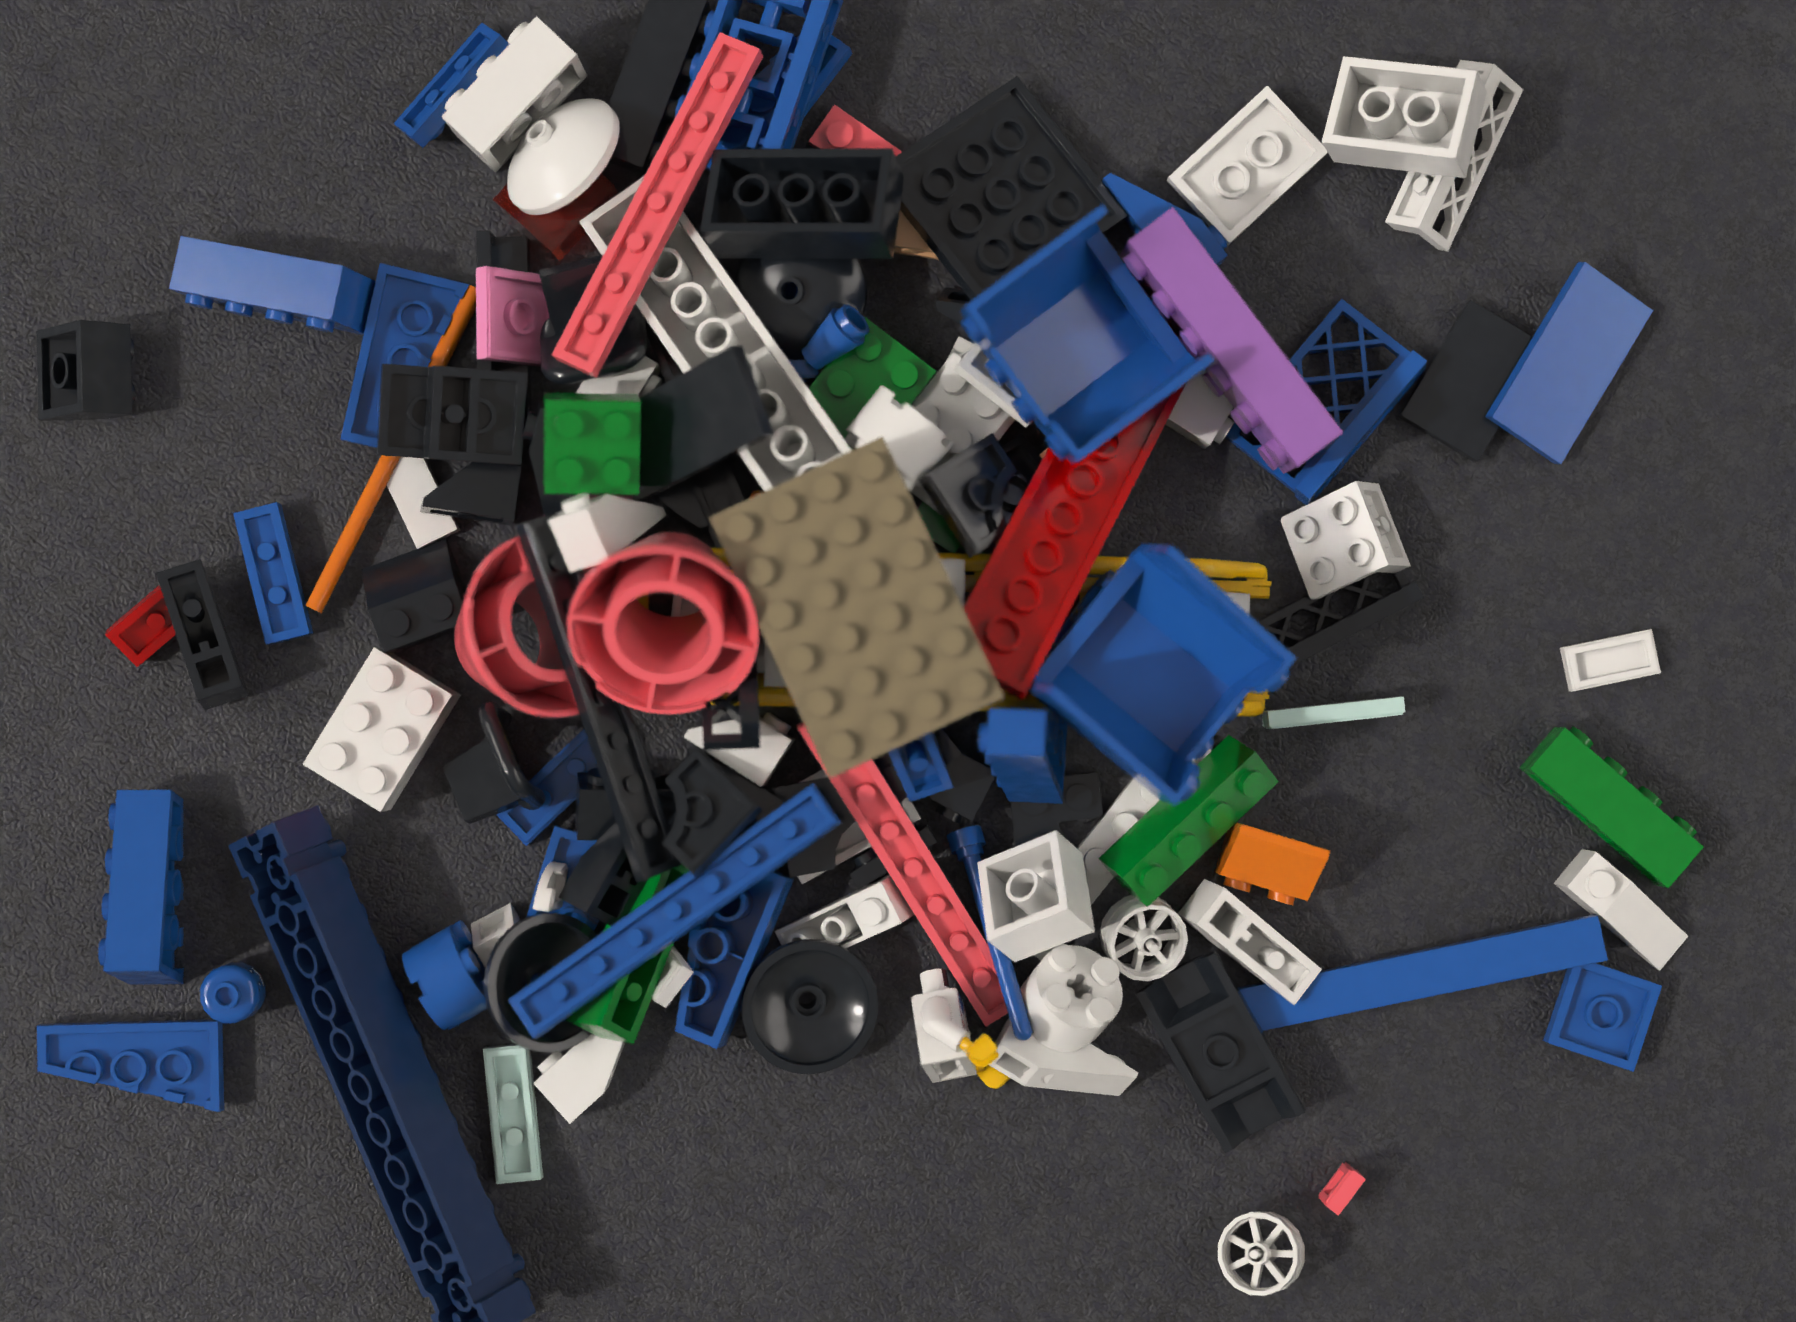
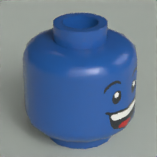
[200,962,266,1023]

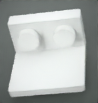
[1281,481,1411,599]

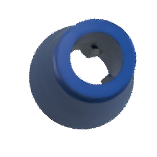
[802,304,869,370]

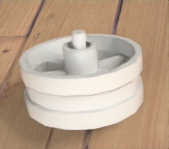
[1099,895,1188,981]
[1218,1211,1305,1296]

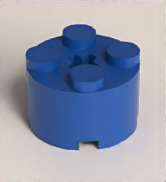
[402,920,488,1030]

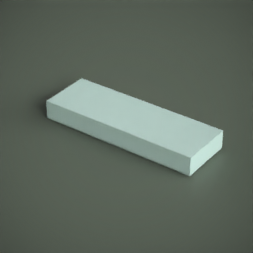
[1262,697,1405,729]
[483,1044,543,1184]

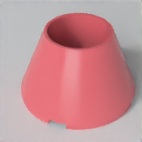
[567,532,759,714]
[454,536,596,718]

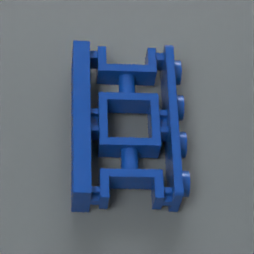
[675,0,843,149]

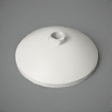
[507,98,620,215]

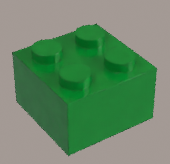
[543,393,641,495]

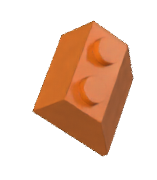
[1215,822,1330,906]

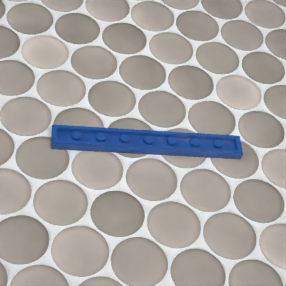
[508,784,842,1039]
[1238,914,1608,1031]

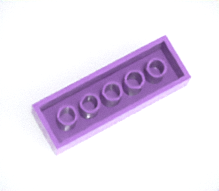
[1119,207,1343,474]

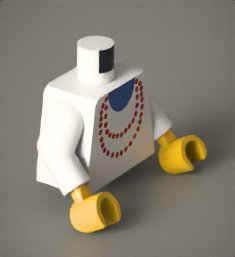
[911,969,1010,1089]

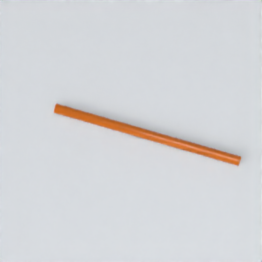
[305,285,476,613]

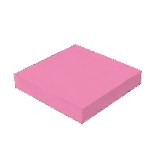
[476,266,550,367]

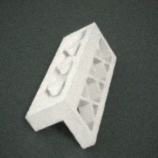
[1385,60,1523,252]

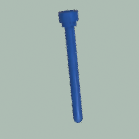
[946,825,1032,1041]

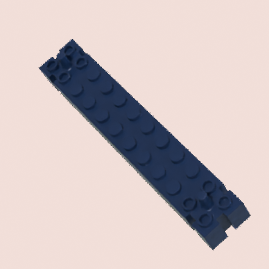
[228,805,536,1322]

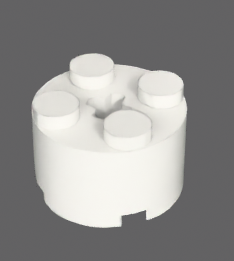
[844,386,954,492]
[1020,944,1123,1052]

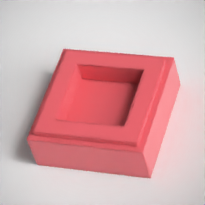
[1319,1162,1366,1216]

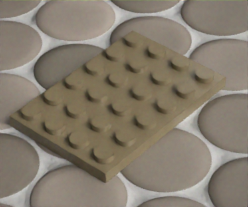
[709,436,1005,779]

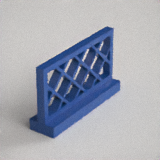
[1225,299,1427,505]

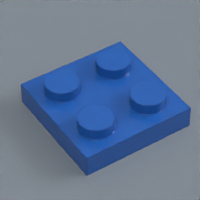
[1543,963,1662,1072]

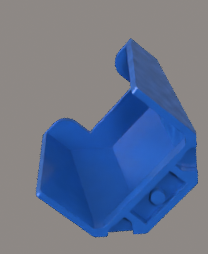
[960,205,1215,463]
[1028,544,1296,806]

